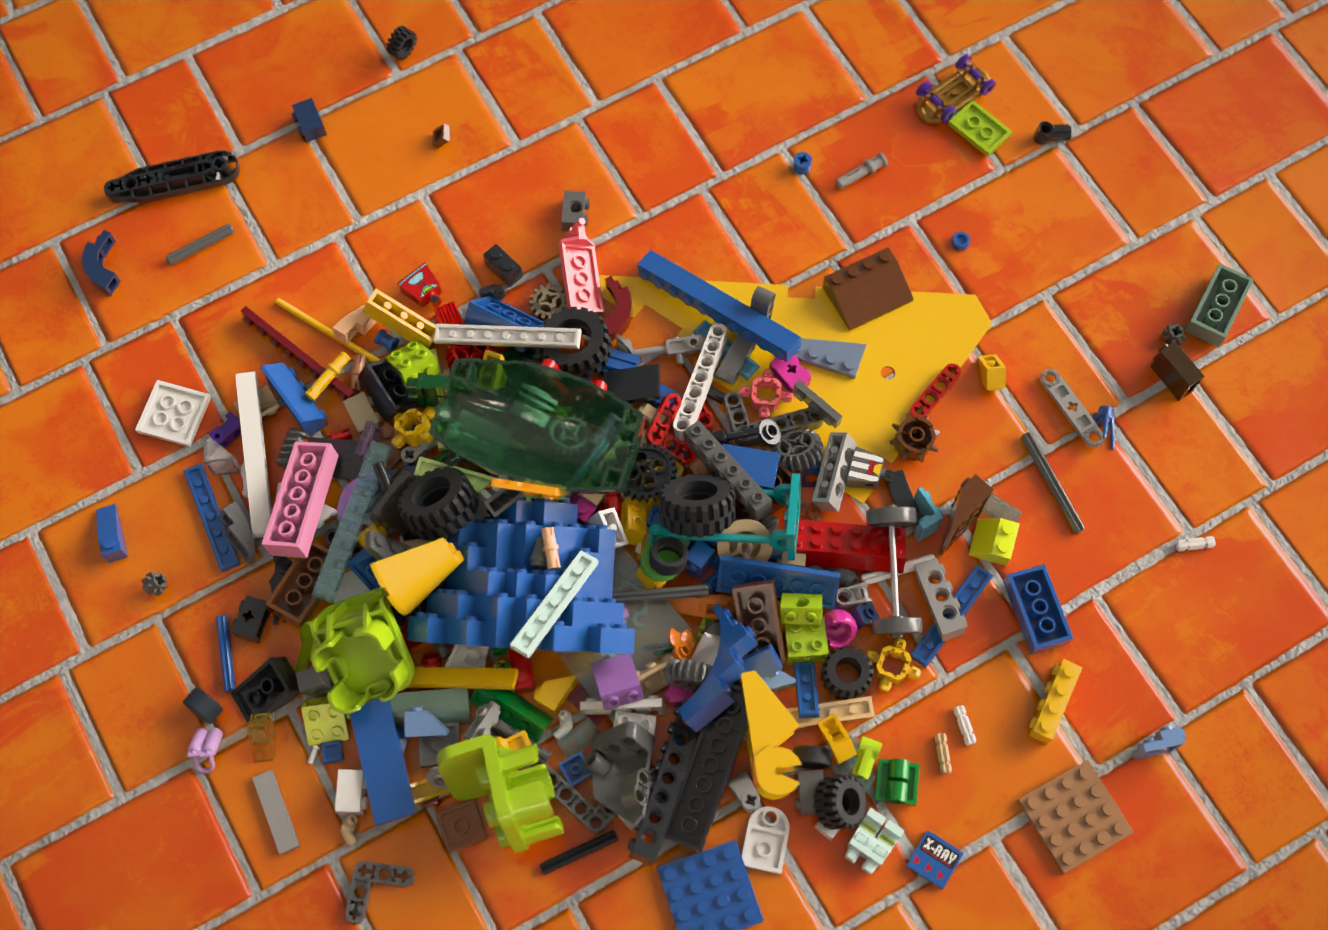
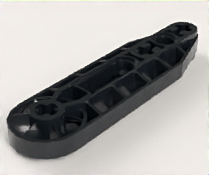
[104,150,240,203]

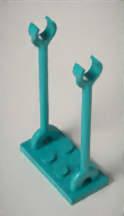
[649,473,801,560]

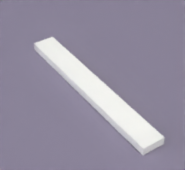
[433,324,582,349]

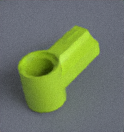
[851,736,882,781]

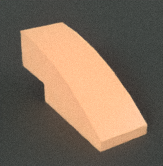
[333,305,377,345]

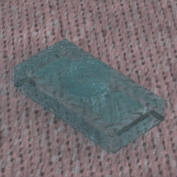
[983,493,1023,522]

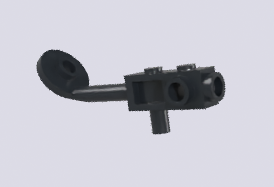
[708,419,781,446]

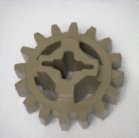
[529,283,567,322]

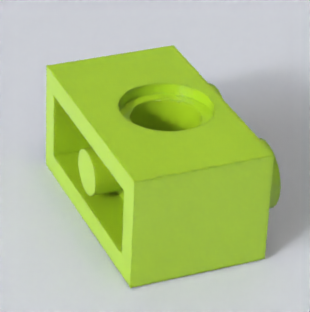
[780,593,823,625]

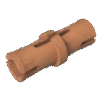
[350,355,366,394]

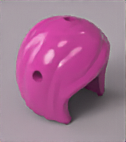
[824,609,858,649]

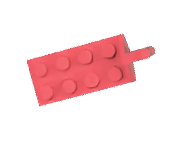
[558,218,604,315]

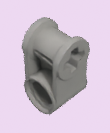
[835,583,873,610]
[727,771,760,813]

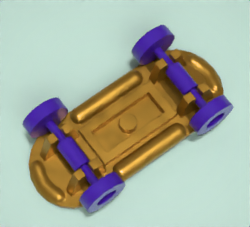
[916,54,996,124]

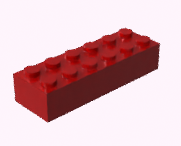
[796,520,906,574]

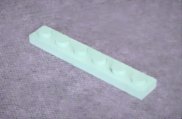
[510,551,598,658]

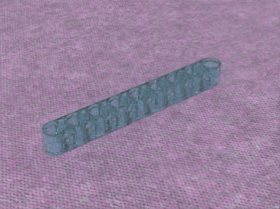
[312,440,392,603]

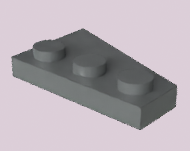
[365,530,414,561]

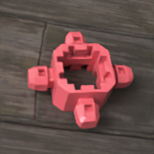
[739,369,793,420]

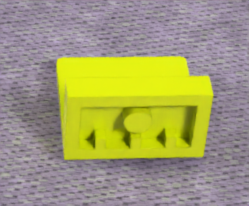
[301,696,349,746]

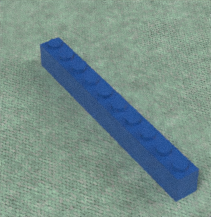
[637,250,801,363]

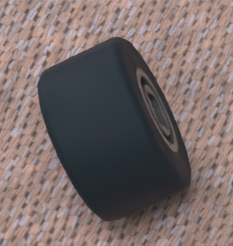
[183,687,223,724]

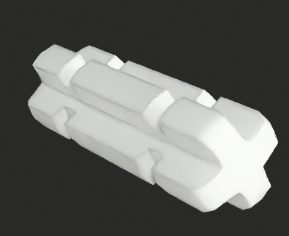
[1176,536,1216,551]
[953,705,977,746]

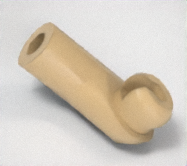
[340,814,358,847]

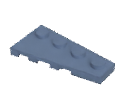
[794,338,867,379]

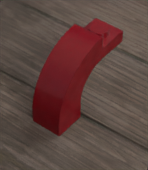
[603,276,633,342]

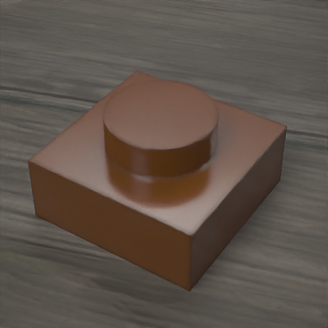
[433,124,450,148]

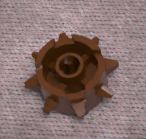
[889,413,941,462]

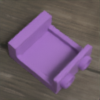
[591,654,644,710]

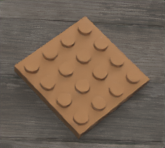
[1017,760,1134,874]

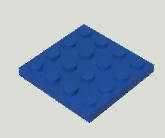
[657,840,764,930]

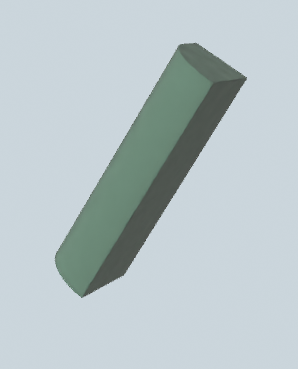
[390,688,471,729]

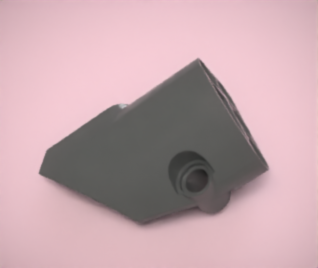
[583,721,655,826]

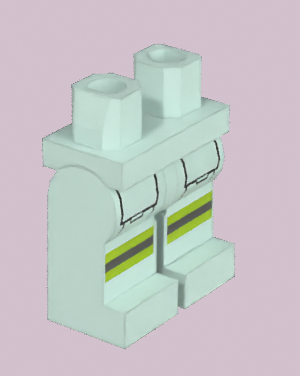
[845,808,905,875]

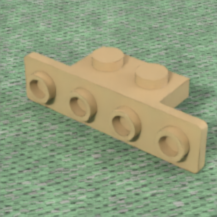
[636,652,675,698]

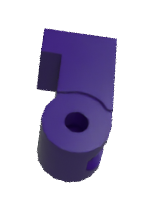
[209,411,241,449]

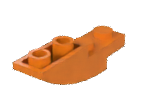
[666,594,737,619]

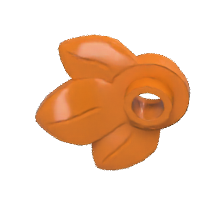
[668,628,697,660]

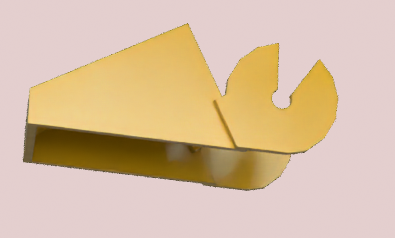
[738,671,801,800]

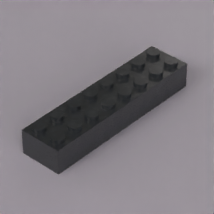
[664,684,748,852]

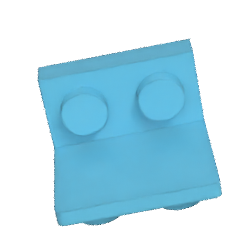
[914,487,943,542]

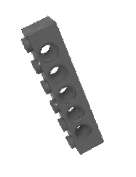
[683,420,772,522]

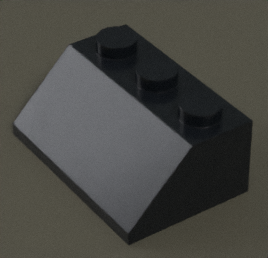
[357,359,419,422]

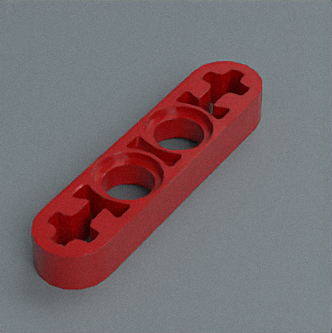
[909,363,961,418]

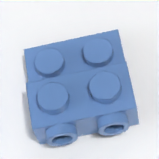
[1132,726,1186,760]

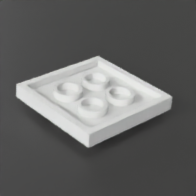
[135,380,211,447]

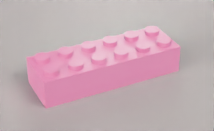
[262,442,339,558]

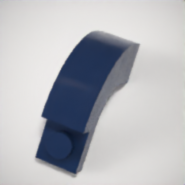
[82,230,121,296]

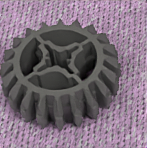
[772,428,824,473]
[664,659,712,692]

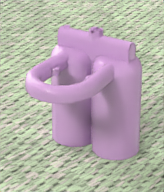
[188,728,223,774]

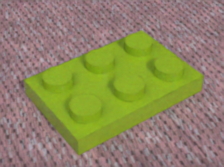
[948,100,1012,157]

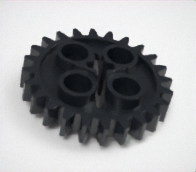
[614,442,678,503]

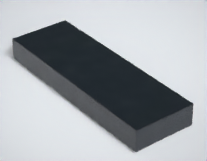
[886,470,921,528]

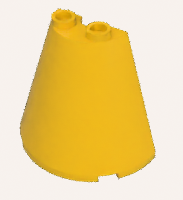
[370,538,465,616]

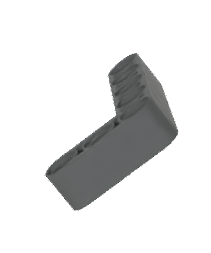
[715,286,776,385]
[724,391,824,447]
[526,757,618,835]

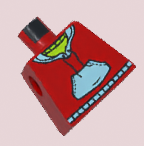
[398,262,442,308]

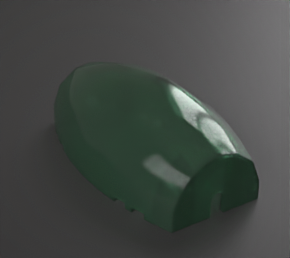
[429,358,645,494]

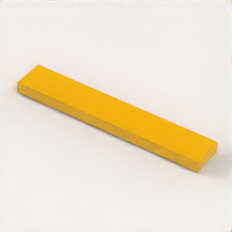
[406,667,519,689]

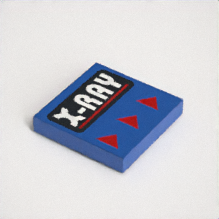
[906,830,964,890]

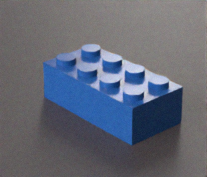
[1003,564,1073,655]

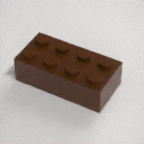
[265,541,344,629]
[732,579,786,663]

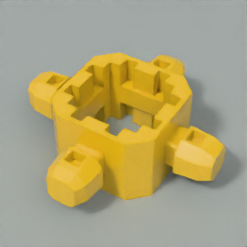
[391,407,436,449]
[867,638,921,693]

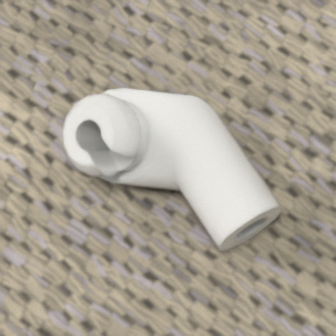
[553,710,573,741]

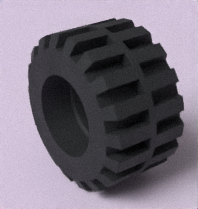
[821,646,873,700]
[813,775,867,829]

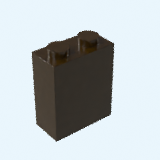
[1150,342,1205,401]

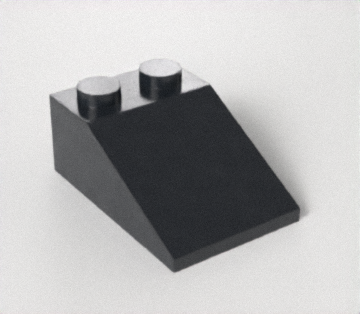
[231,656,300,726]

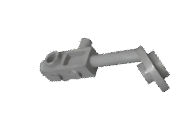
[615,334,706,365]
[426,701,501,788]

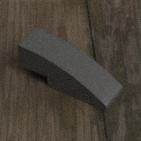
[219,502,256,565]

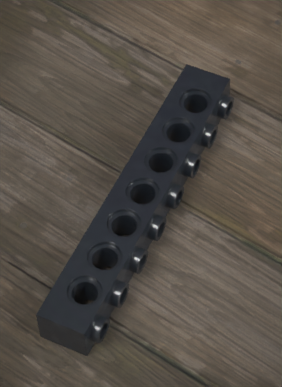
[627,698,699,866]

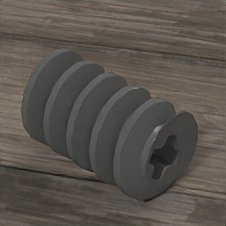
[275,428,310,469]

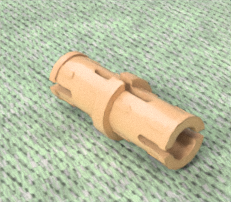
[541,527,561,570]

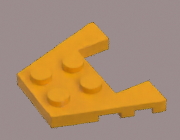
[491,478,568,499]

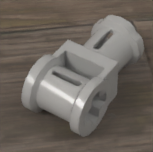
[401,439,438,466]

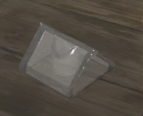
[204,434,241,476]

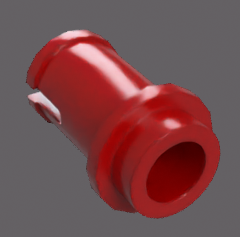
[327,427,353,440]

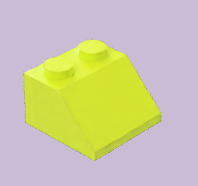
[968,518,1020,566]

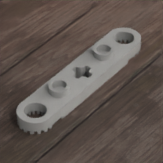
[1040,368,1104,448]

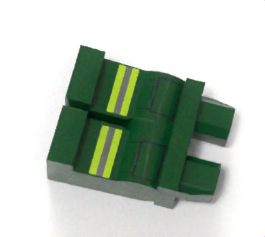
[406,373,459,412]

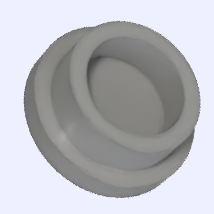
[761,515,779,532]

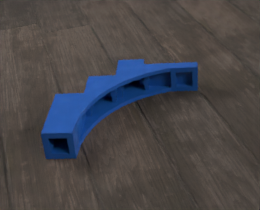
[678,603,758,733]

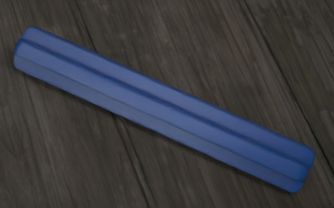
[216,615,236,692]

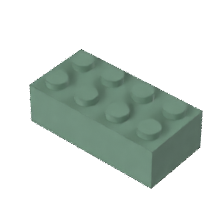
[1185,263,1254,347]

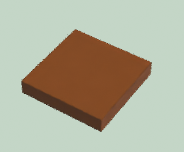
[435,799,488,854]

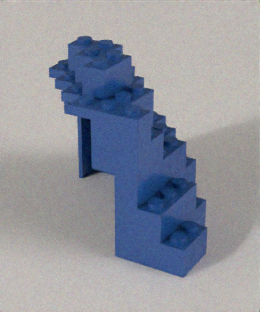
[407,497,635,654]

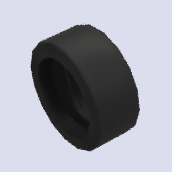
[649,537,688,576]
[793,745,832,769]

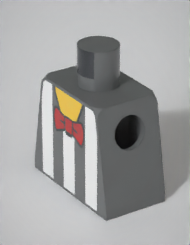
[846,447,894,489]
[480,475,523,517]

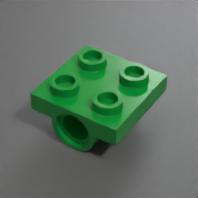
[874,758,920,806]

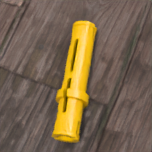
[305,351,351,401]

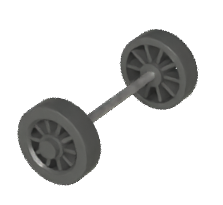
[866,505,923,638]

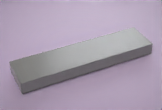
[252,769,301,855]

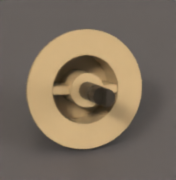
[717,519,773,562]

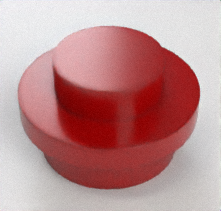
[421,652,441,668]

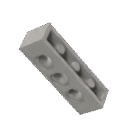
[812,432,857,512]
[914,557,968,642]

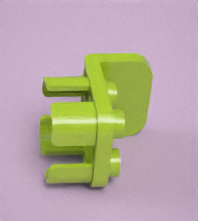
[310,587,415,714]
[436,734,564,854]

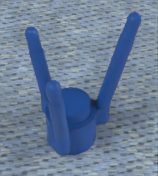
[1093,406,1115,450]

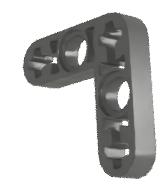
[345,861,415,924]

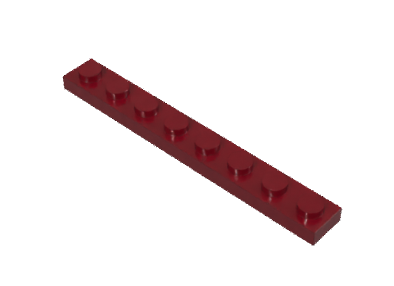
[241,306,355,401]

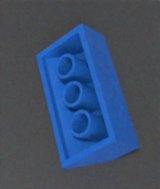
[464,296,544,352]
[260,363,328,437]

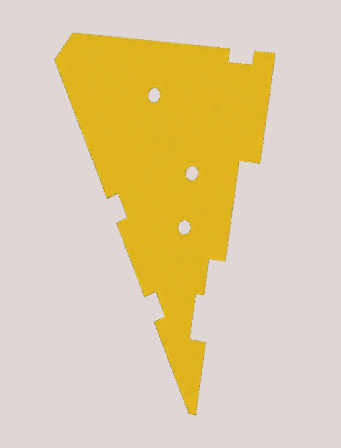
[599,275,992,504]

